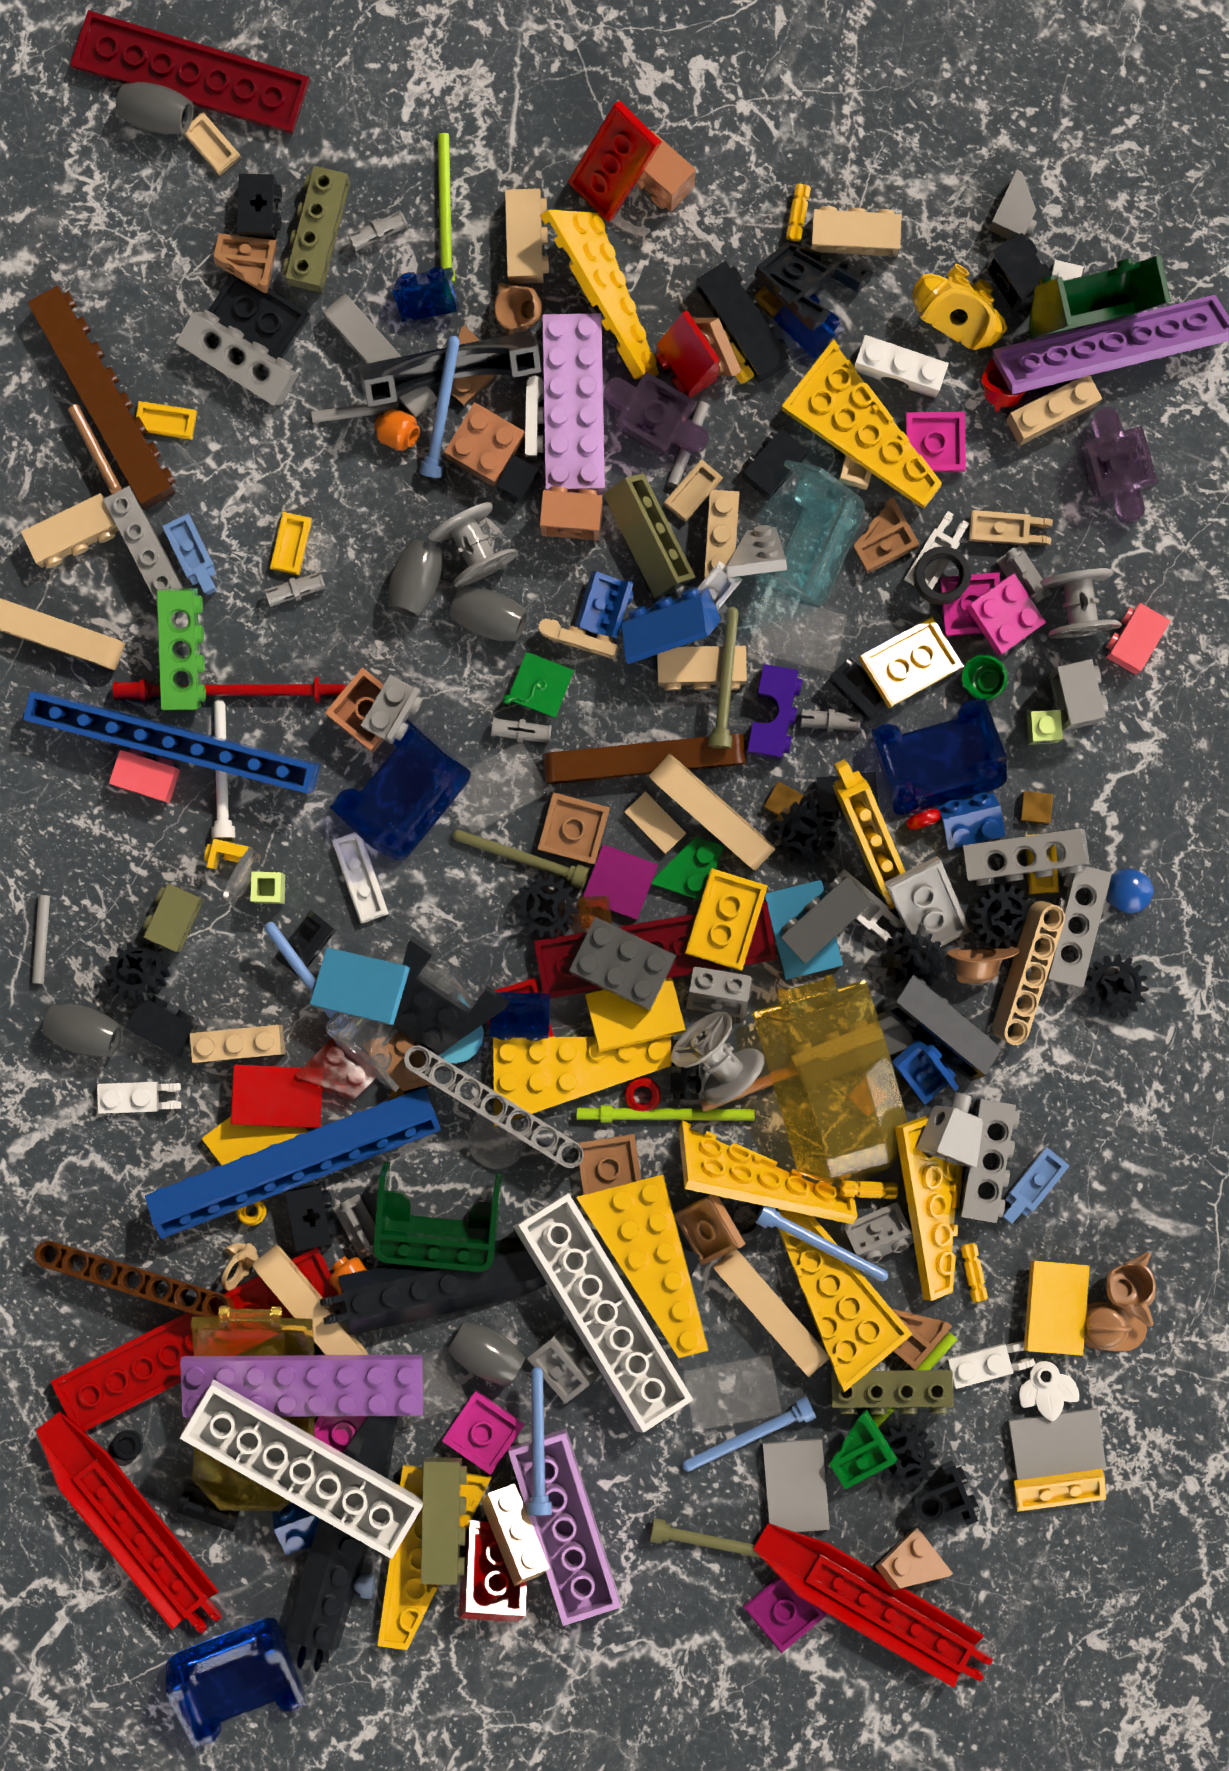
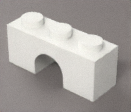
[854,335,949,399]

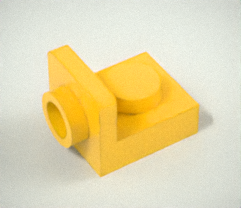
[204,839,252,870]

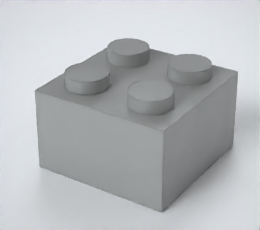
[1049,659,1108,731]

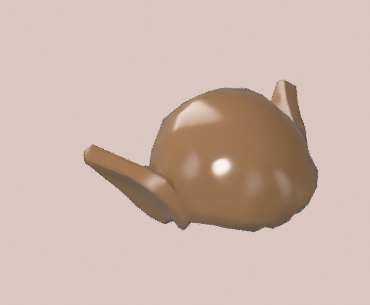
[495,282,542,335]
[1106,1252,1156,1327]

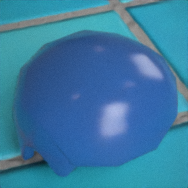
[1106,868,1154,914]

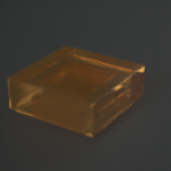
[578,896,612,928]

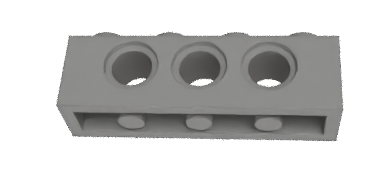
[176,310,299,406]
[963,828,1090,886]
[1046,866,1112,988]
[958,1098,1020,1223]

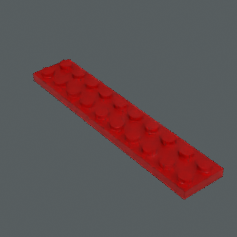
[50,1247,339,1431]

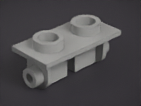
[996,545,1052,605]
[333,1194,375,1260]

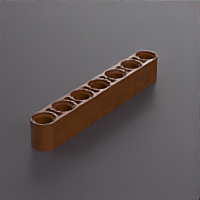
[542,734,747,784]
[34,1241,235,1321]

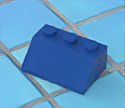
[622,587,721,664]

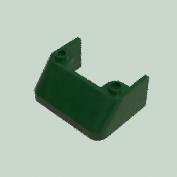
[1028,254,1171,339]
[374,1162,503,1272]

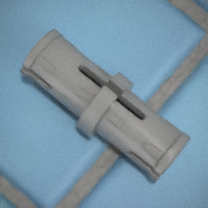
[348,210,408,252]
[264,571,326,608]
[800,709,861,732]
[491,717,552,744]

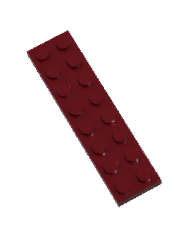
[70,10,310,135]
[534,901,777,999]

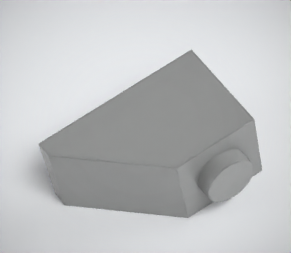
[989,170,1037,240]

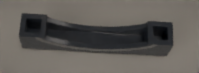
[358,331,541,407]

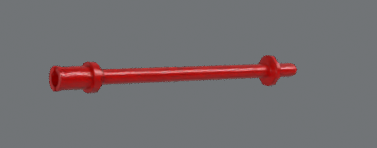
[113,676,346,703]

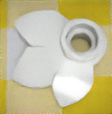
[1019,1361,1079,1421]

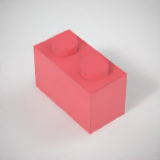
[1106,603,1171,675]
[109,748,181,804]

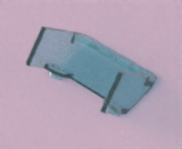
[751,460,865,606]

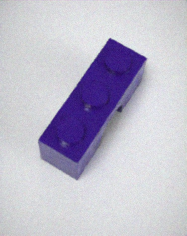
[746,664,802,760]

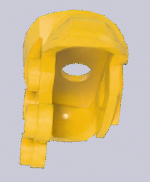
[912,264,1007,350]

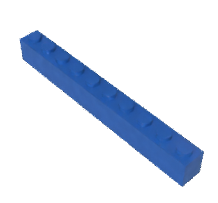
[23,691,321,793]
[145,1087,441,1239]

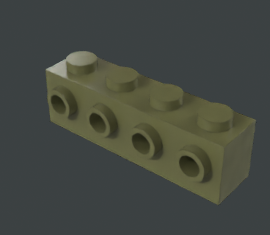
[283,166,351,294]
[603,473,696,598]
[831,1370,954,1415]
[421,1457,467,1585]

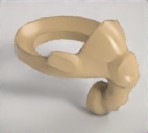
[221,1242,259,1291]

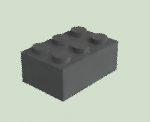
[781,876,872,964]
[569,917,676,1011]

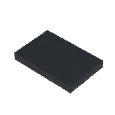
[208,274,311,360]

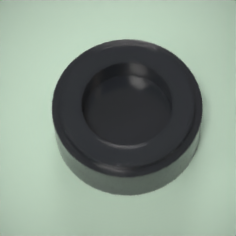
[112,1429,143,1461]

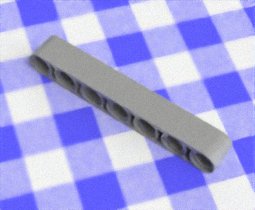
[404,1046,584,1168]

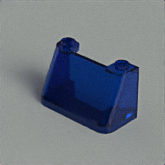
[871,698,1007,815]
[330,718,471,861]
[166,1618,307,1748]

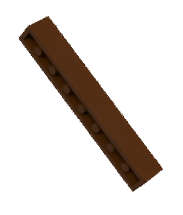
[27,285,176,510]

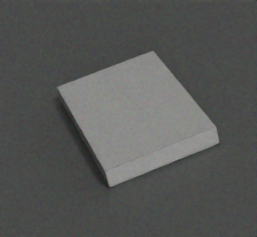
[884,856,971,947]
[1008,1408,1106,1480]
[762,1438,830,1532]

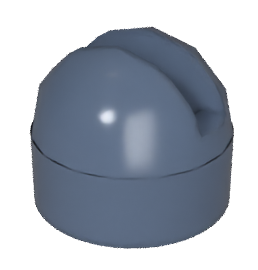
[354,1574,376,1599]

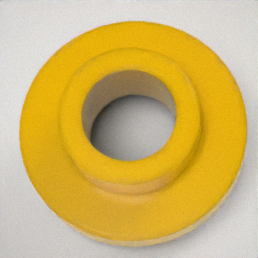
[236,1200,267,1226]

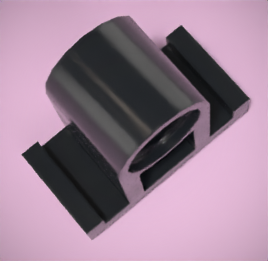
[913,1461,980,1526]

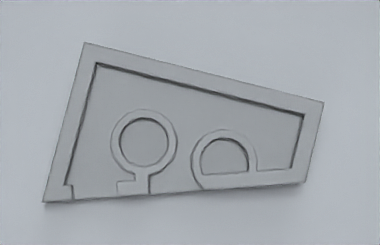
[726,525,787,578]

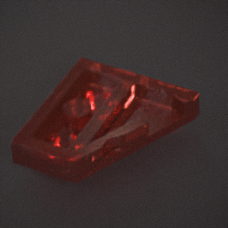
[293,1037,376,1100]

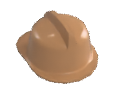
[947,946,1020,984]
[1084,1302,1147,1352]

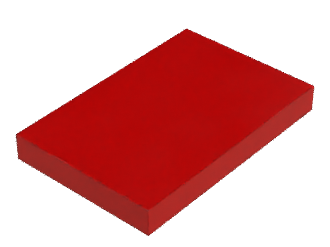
[230,1065,323,1128]

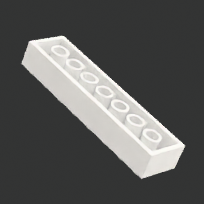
[513,1194,693,1433]
[180,1379,423,1559]

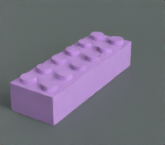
[543,313,605,495]
[508,1428,621,1626]

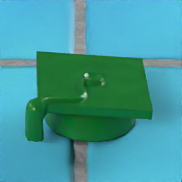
[502,652,574,718]

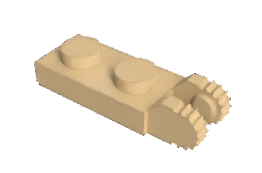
[969,510,1053,546]
[538,618,619,659]

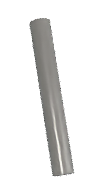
[311,400,400,423]
[668,401,710,486]
[32,895,50,984]

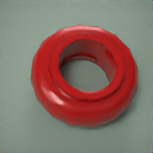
[906,808,941,831]
[624,1077,661,1112]

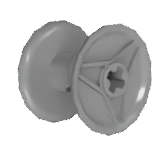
[428,502,519,588]
[1040,568,1122,639]
[671,1012,764,1105]

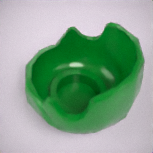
[961,655,1008,701]

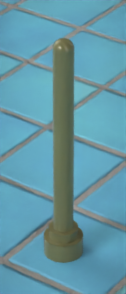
[708,607,739,749]
[452,829,590,890]
[649,1518,761,1558]

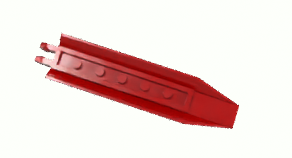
[36,1411,222,1633]
[753,1523,994,1688]

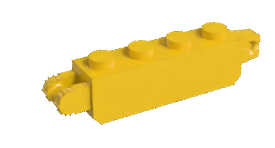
[832,759,905,910]

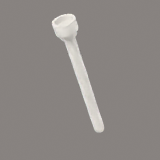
[211,699,235,840]

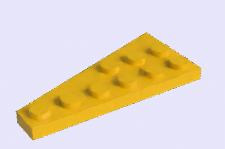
[540,210,659,379]
[781,339,942,509]
[493,1036,671,1127]
[895,1114,963,1301]
[678,1120,858,1224]
[576,1175,709,1358]
[777,1209,912,1393]
[378,1464,492,1650]

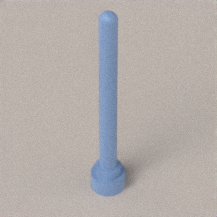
[419,336,460,478]
[264,922,359,1043]
[755,1205,888,1281]
[527,1367,552,1516]
[682,1396,817,1472]

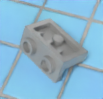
[361,674,423,744]
[686,967,752,1018]
[843,1202,914,1264]
[527,1329,599,1404]

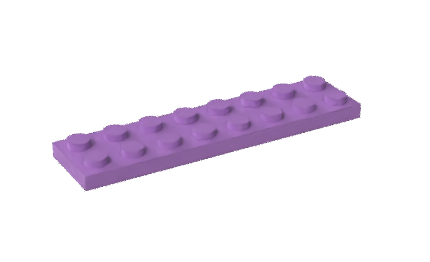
[993,295,1229,394]
[180,1355,424,1417]

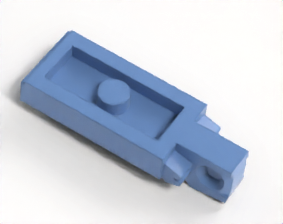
[162,513,217,596]
[1002,1147,1070,1224]

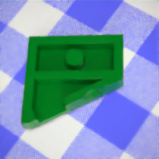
[651,837,723,901]
[830,1410,897,1490]

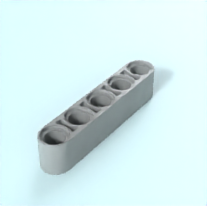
[322,293,438,418]

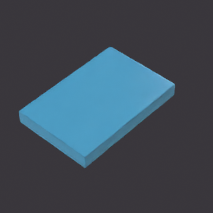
[764,880,843,980]
[310,947,410,1025]

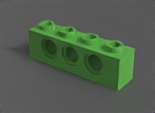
[157,588,206,710]

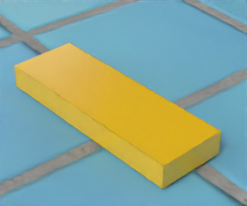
[1013,1469,1106,1512]

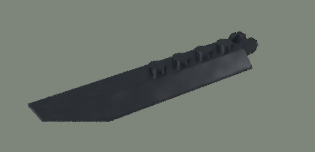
[319,1237,547,1335]
[284,1416,398,1673]

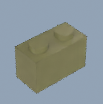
[143,884,204,953]

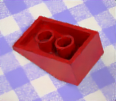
[655,310,720,399]
[459,1521,526,1622]

